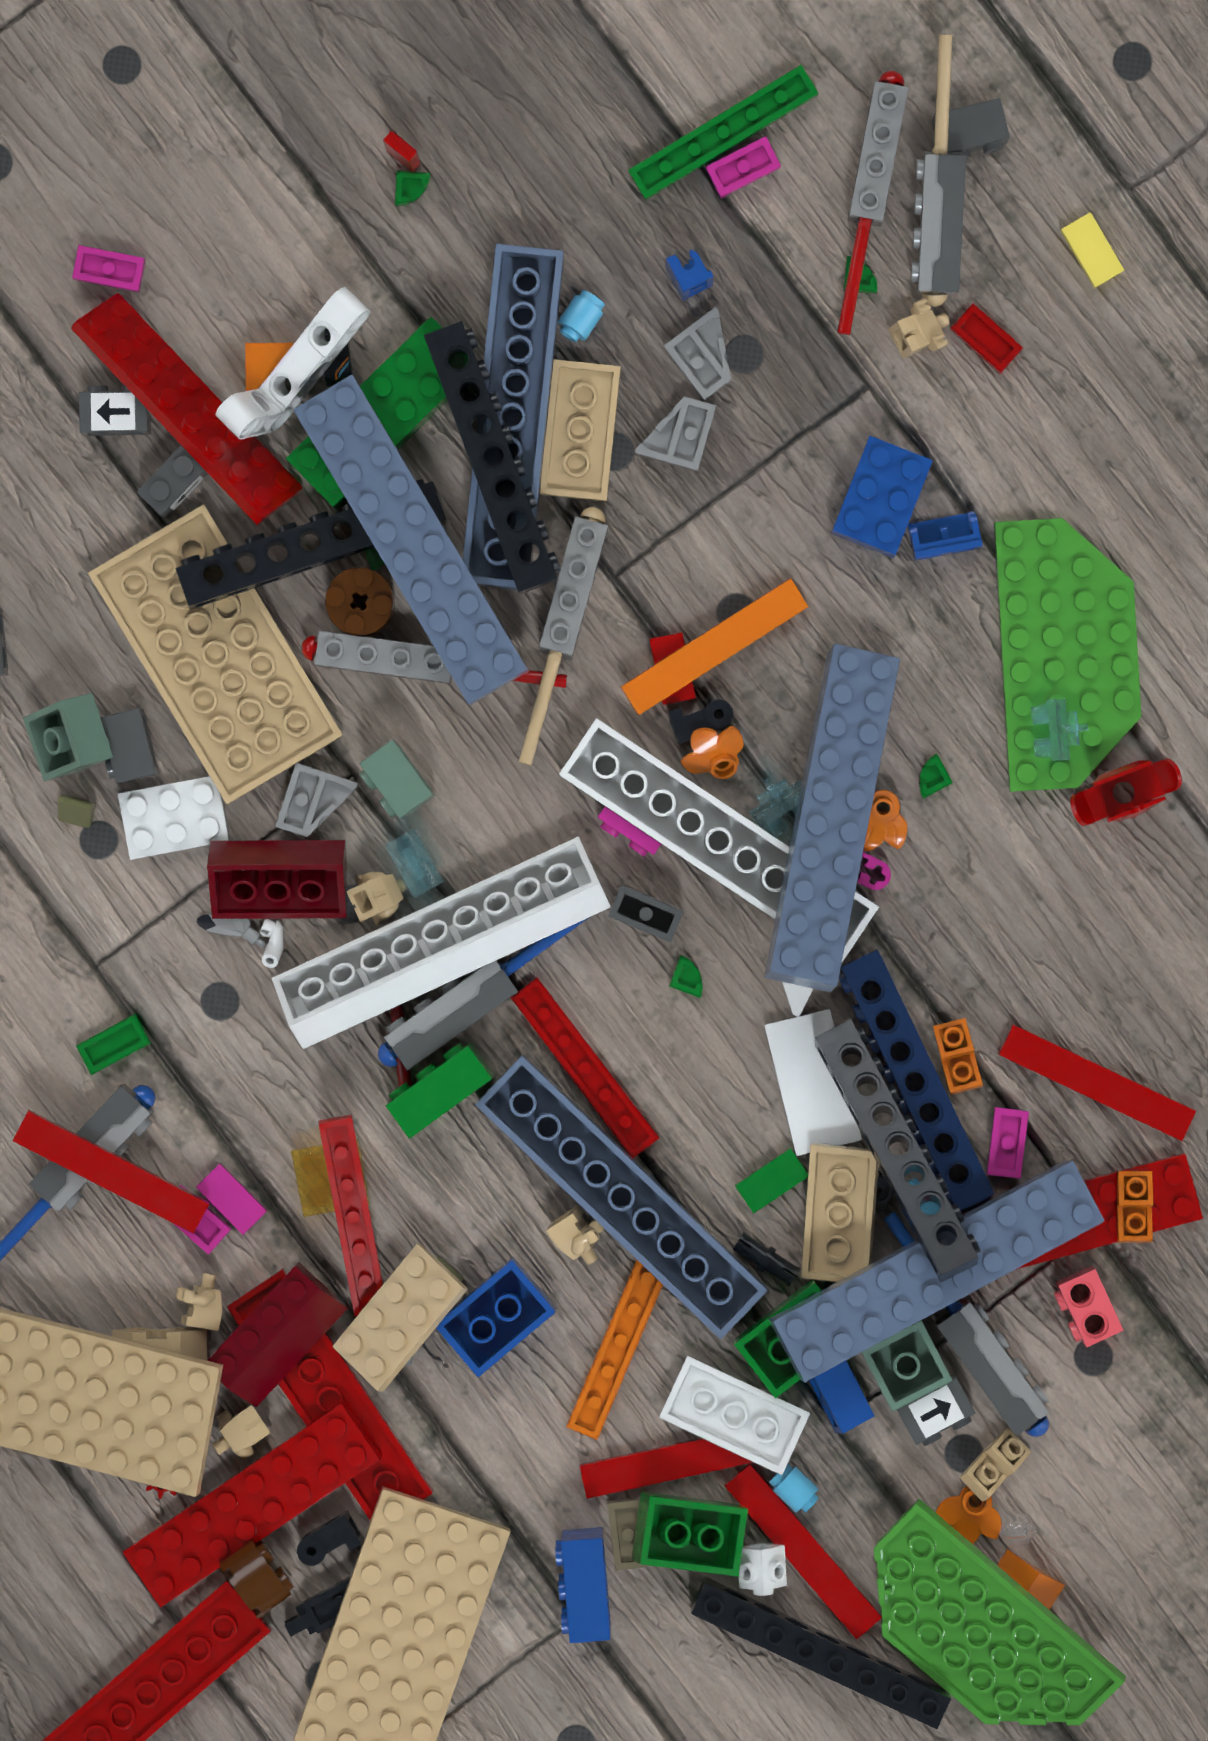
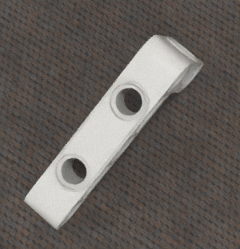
[215,287,370,439]

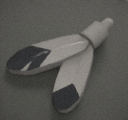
[197,914,266,948]

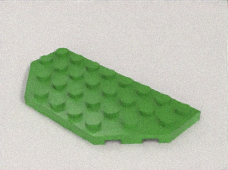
[994,518,1141,792]
[874,1499,1126,1725]

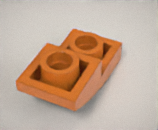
[933,1018,983,1095]
[1117,1171,1153,1243]

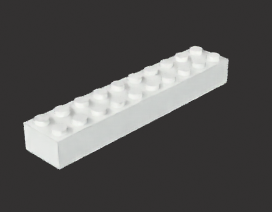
[559,718,879,962]
[272,836,611,1049]

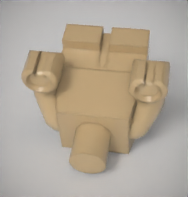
[888,298,950,359]
[346,872,405,925]
[546,1204,605,1265]
[175,1273,223,1331]
[212,1405,270,1460]

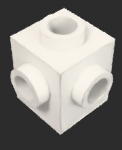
[738,1543,787,1596]

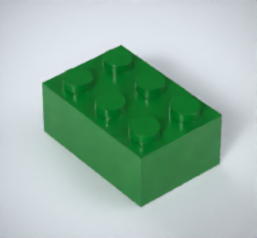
[386,1042,495,1139]
[733,1279,822,1399]
[631,1491,748,1577]

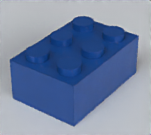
[831,436,933,558]
[436,1256,557,1377]
[555,1527,611,1643]

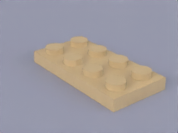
[539,359,621,502]
[801,1143,878,1282]
[332,1244,468,1392]

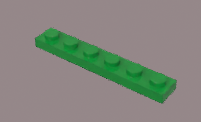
[628,65,819,201]

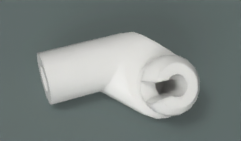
[260,919,283,968]

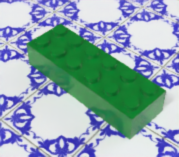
[286,316,468,510]

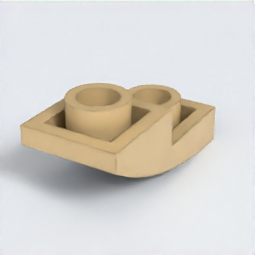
[959,1427,1031,1502]

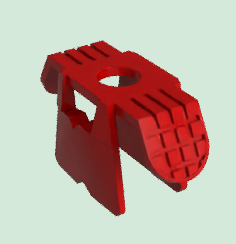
[1070,758,1182,826]

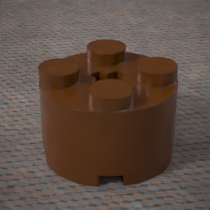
[325,567,395,637]
[219,1540,294,1619]

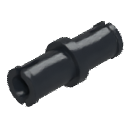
[733,1232,801,1286]

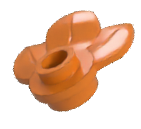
[680,726,744,779]
[863,789,908,852]
[935,1486,1002,1544]

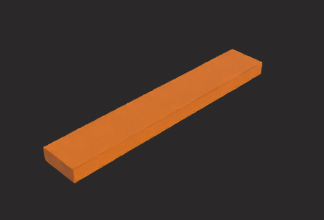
[620,578,809,715]
[566,1260,663,1440]

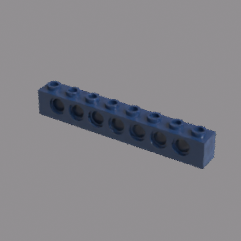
[839,949,995,1211]

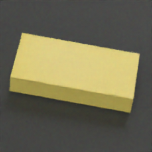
[1060,212,1124,289]

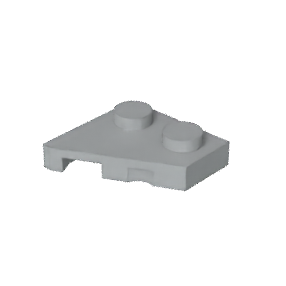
[664,307,731,401]
[635,396,716,472]
[275,763,359,837]

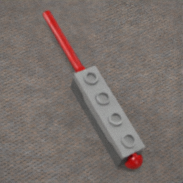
[837,70,908,335]
[301,631,568,688]

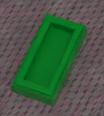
[76,1014,152,1075]
[735,1148,808,1214]

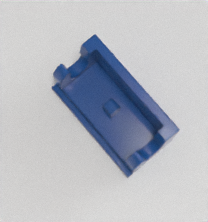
[666,250,714,301]
[907,511,983,561]
[809,1361,875,1434]

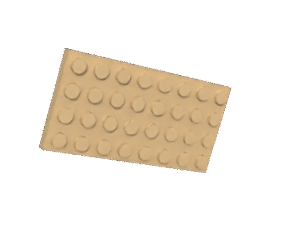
[88,504,343,805]
[0,1308,223,1497]
[293,1487,511,1741]

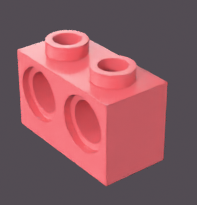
[1053,1266,1124,1347]

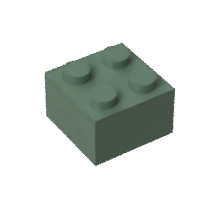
[23,693,113,782]
[359,739,436,819]
[862,1320,953,1412]

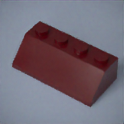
[207,840,347,919]
[207,1262,348,1407]

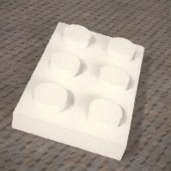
[118,776,230,860]

